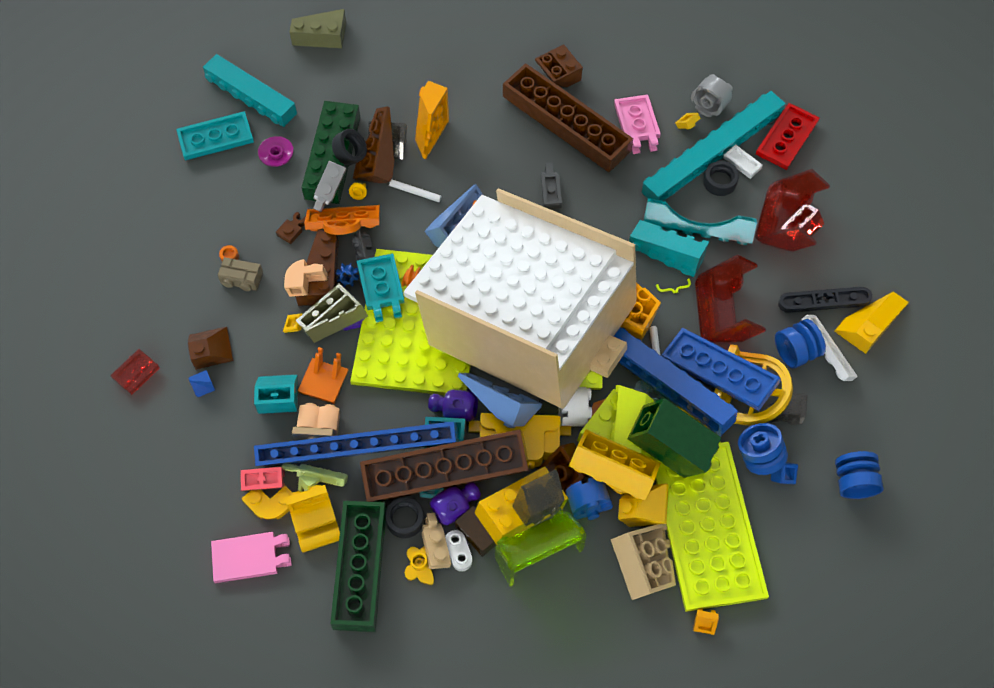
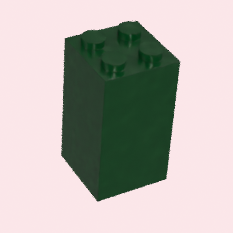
[627,398,721,478]

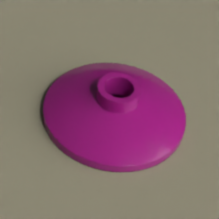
[258,136,294,167]

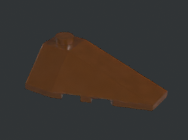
[353,106,394,183]

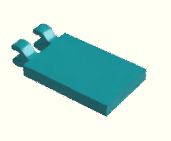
[357,253,405,322]

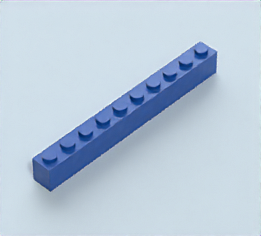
[254,422,459,467]

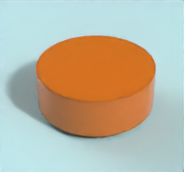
[219,245,239,262]

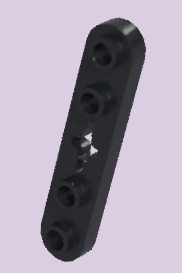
[778,287,872,313]

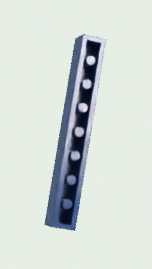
[614,327,738,436]

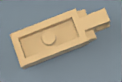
[422,513,451,569]

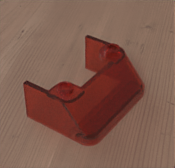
[755,169,830,251]
[695,254,766,343]

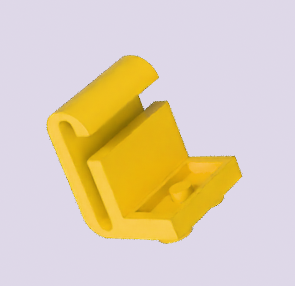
[285,485,340,553]

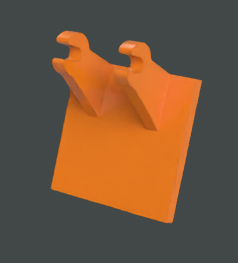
[298,347,349,404]

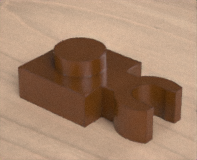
[276,212,306,244]

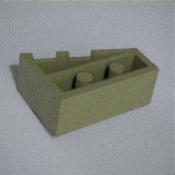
[289,9,346,48]
[295,284,368,343]

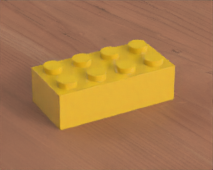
[569,429,661,500]
[475,466,568,546]

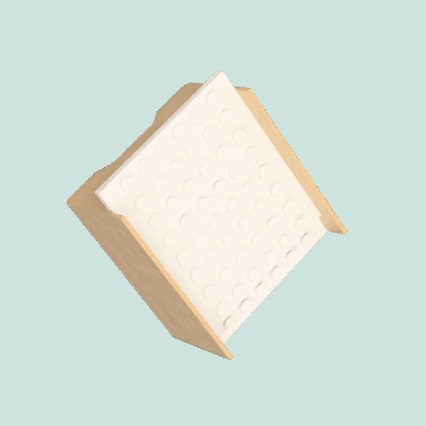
[404,188,637,409]

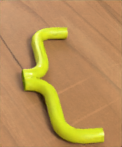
[656,279,691,294]

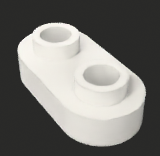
[445,530,472,571]

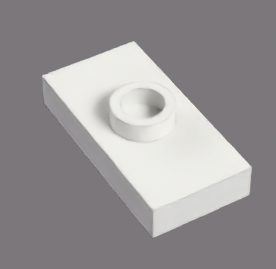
[723,144,763,179]

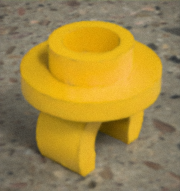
[349,182,367,200]

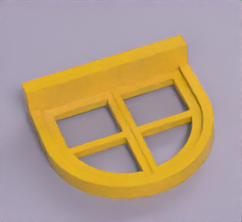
[714,344,793,425]

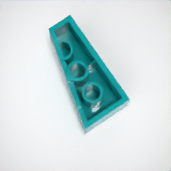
[629,220,709,277]

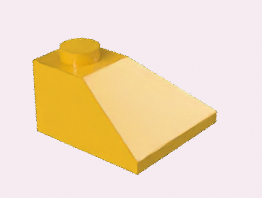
[618,483,669,527]

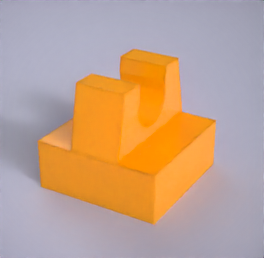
[693,608,719,635]

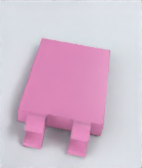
[614,95,661,154]
[211,532,292,583]

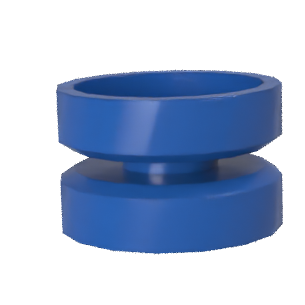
[738,423,788,475]

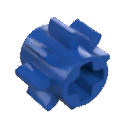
[336,263,359,287]

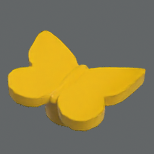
[404,547,434,585]

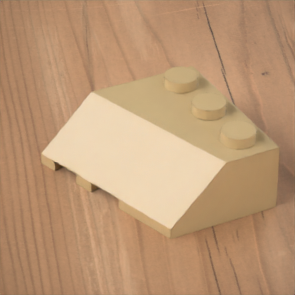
[611,524,676,600]

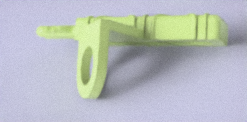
[281,464,348,492]

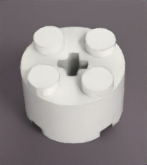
[558,387,592,427]

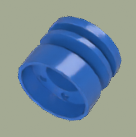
[775,319,826,369]
[835,451,884,499]

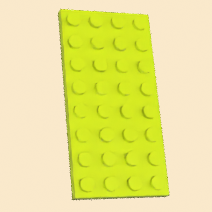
[655,442,769,612]

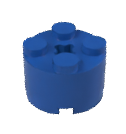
[566,478,613,520]

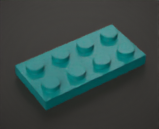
[176,111,254,161]

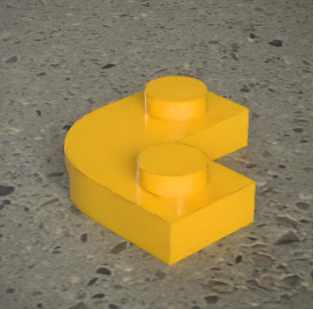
[241,485,292,519]

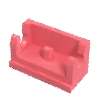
[241,467,285,491]

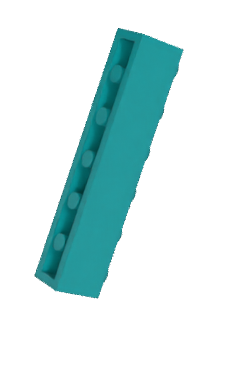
[203,54,297,127]

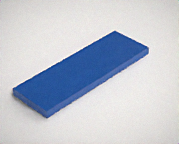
[661,328,781,411]

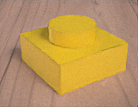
[675,113,701,130]

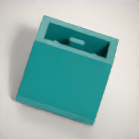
[254,375,298,414]

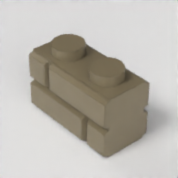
[218,257,263,291]

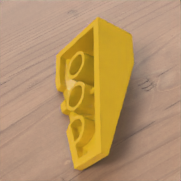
[834,291,909,354]

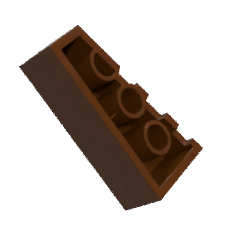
[295,230,339,306]

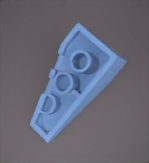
[425,184,483,248]
[458,373,542,428]

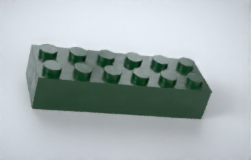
[301,101,361,204]
[330,501,386,632]

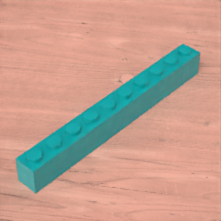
[642,91,786,201]

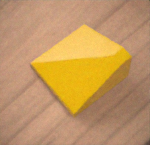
[283,313,302,333]

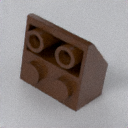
[535,44,583,87]

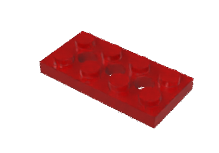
[755,103,820,170]

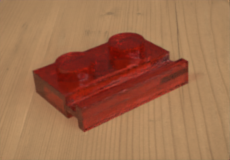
[110,349,160,395]

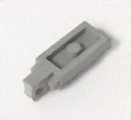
[313,161,346,212]

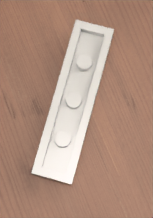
[802,315,858,381]

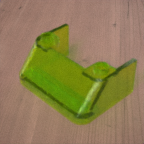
[495,510,587,586]

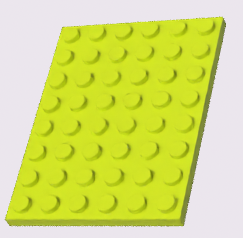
[350,249,471,395]

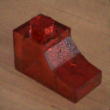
[781,203,824,240]

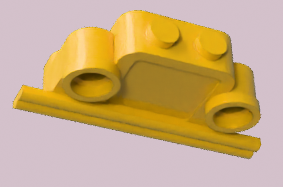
[468,413,571,469]

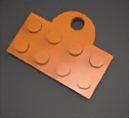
[304,205,380,235]

